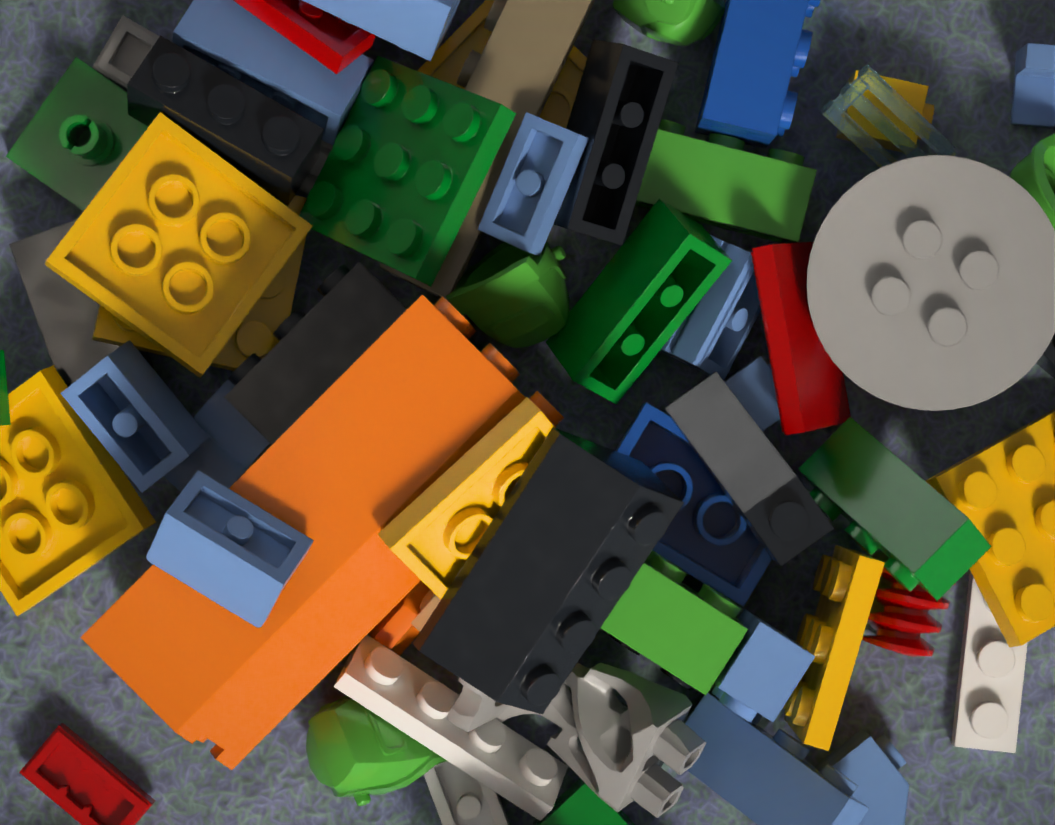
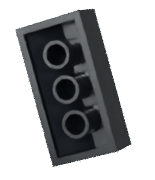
[413,427,684,714]

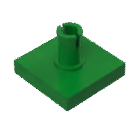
[6,57,148,211]

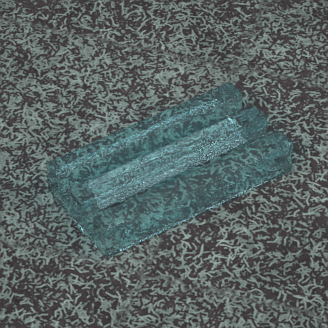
[822,64,956,168]

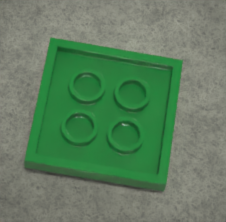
[299,55,517,287]

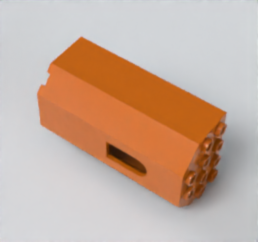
[80,294,564,770]

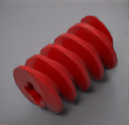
[862,567,956,657]

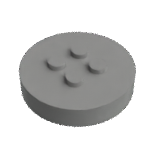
[806,155,1055,411]

